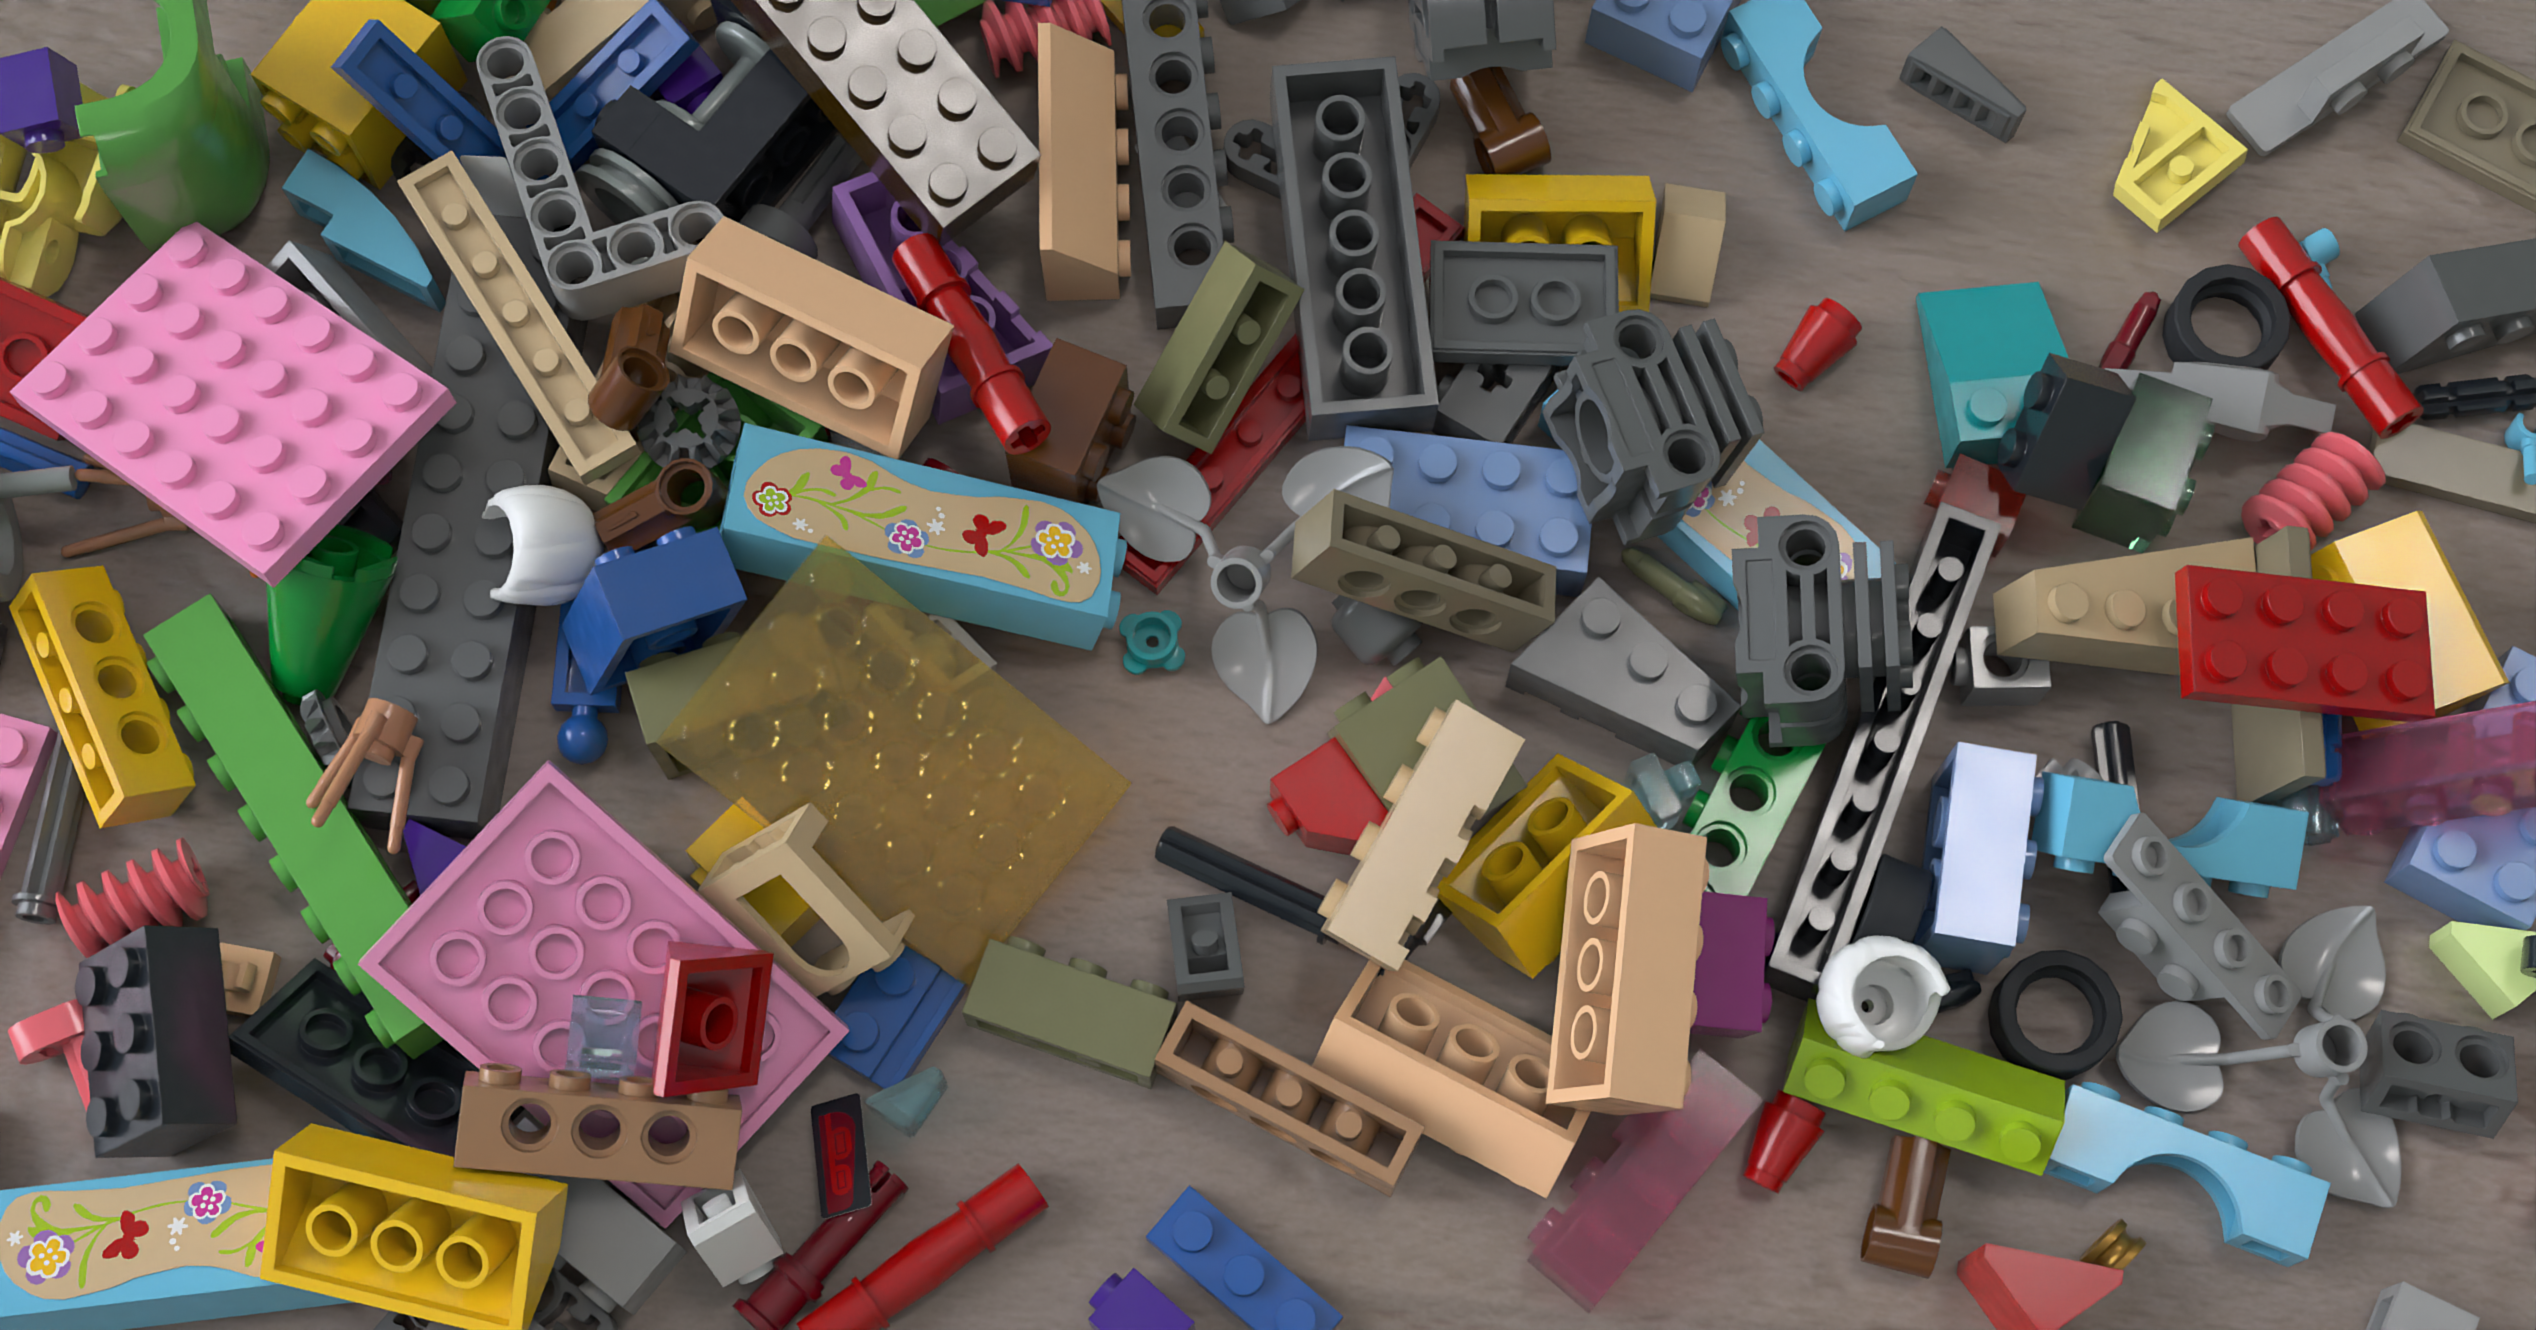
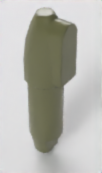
[1621,547,1727,626]

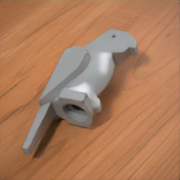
[2105,362,2336,441]

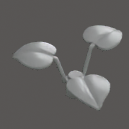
[1097,446,1394,724]
[2116,906,2401,1208]

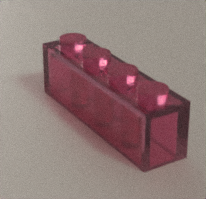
[2319,701,2536,836]
[1527,1049,1763,1313]

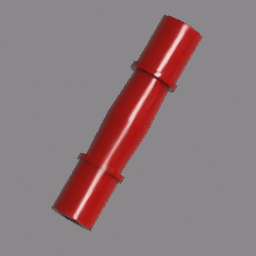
[2238,216,2424,439]
[892,233,1051,455]
[796,1163,1049,1330]

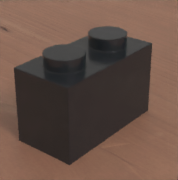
[1997,353,2137,511]

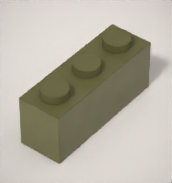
[1133,241,1305,454]
[962,936,1178,1089]

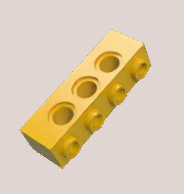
[9,565,196,829]

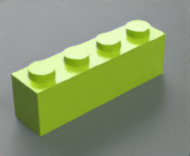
[1783,998,2065,1176]

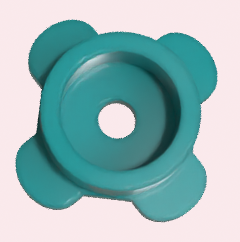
[1119,610,1185,675]

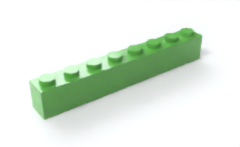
[143,593,444,1059]

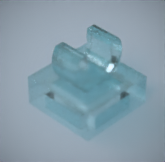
[1624,752,1702,829]

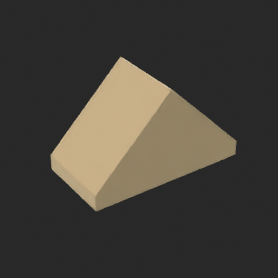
[1650,183,1726,308]

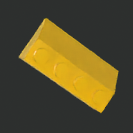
[260,1123,568,1330]

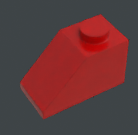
[1267,737,1388,856]

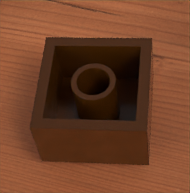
[1005,338,1137,505]

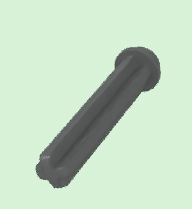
[11,730,85,925]

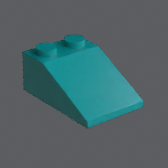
[1916,282,2069,468]

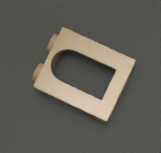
[697,802,915,997]

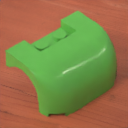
[75,0,270,252]

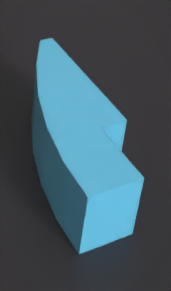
[282,149,446,312]

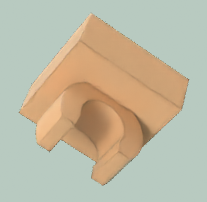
[220,942,281,1018]

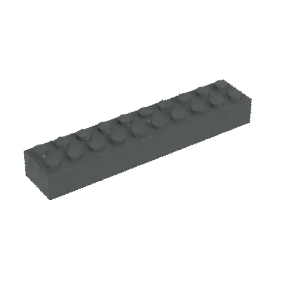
[347,214,589,840]

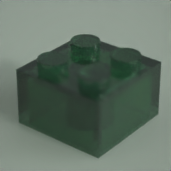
[2072,372,2215,553]

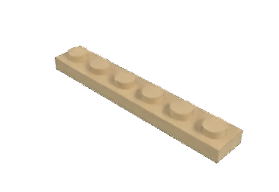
[397,151,641,486]

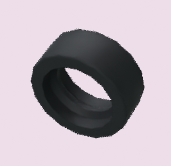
[2162,264,2291,370]
[1848,854,1933,945]
[1988,950,2123,1080]

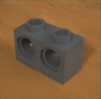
[2360,1010,2518,1139]

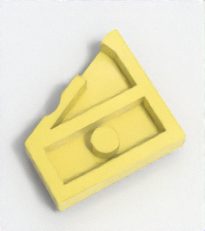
[2113,78,2248,233]

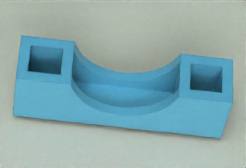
[1721,0,1918,232]
[2032,771,2309,898]
[2044,1082,2331,1267]

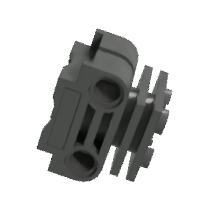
[1408,0,1556,81]
[1542,309,1764,546]
[1732,514,1913,747]

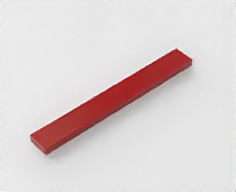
[1119,193,1465,595]

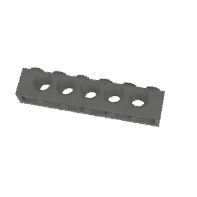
[1121,0,1234,330]

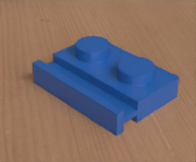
[828,945,968,1098]

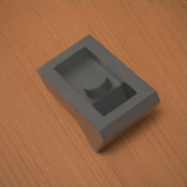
[1167,892,1245,1002]

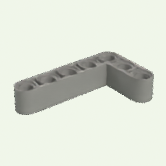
[476,36,723,321]

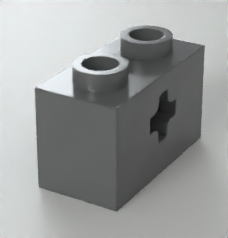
[1432,363,1560,444]

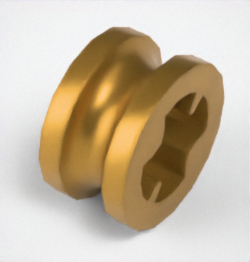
[2079,1218,2147,1270]

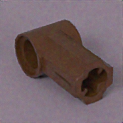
[1450,67,1551,175]
[588,303,671,431]
[593,458,728,553]
[1860,1135,1951,1279]

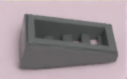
[1899,26,2027,143]

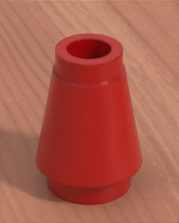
[1773,298,1862,391]
[1743,1089,1826,1194]

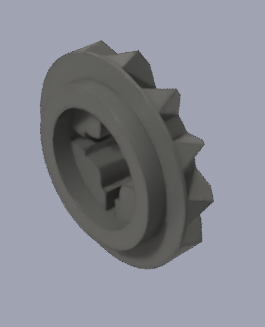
[637,374,741,469]
[300,689,354,789]

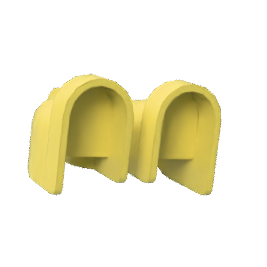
[0,82,135,297]

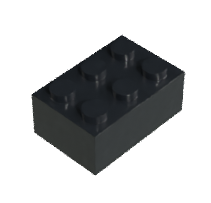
[75,925,237,1158]

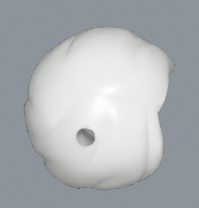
[482,485,604,606]
[1816,935,1951,1058]

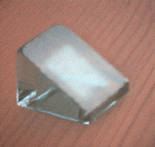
[565,995,642,1080]
[864,1066,948,1138]

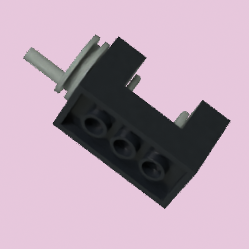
[576,0,838,265]

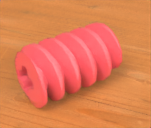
[979,0,1112,79]
[2241,432,2386,551]
[56,837,209,958]

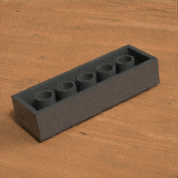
[1269,56,1439,441]

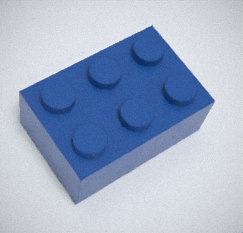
[561,526,747,695]

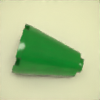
[266,524,398,705]

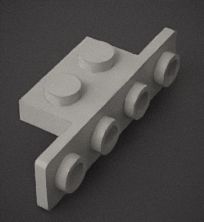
[2226,0,2449,157]
[2098,812,2302,1040]

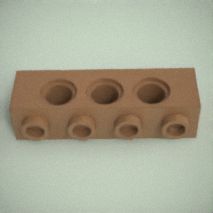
[1154,1001,1425,1197]
[453,1063,742,1190]

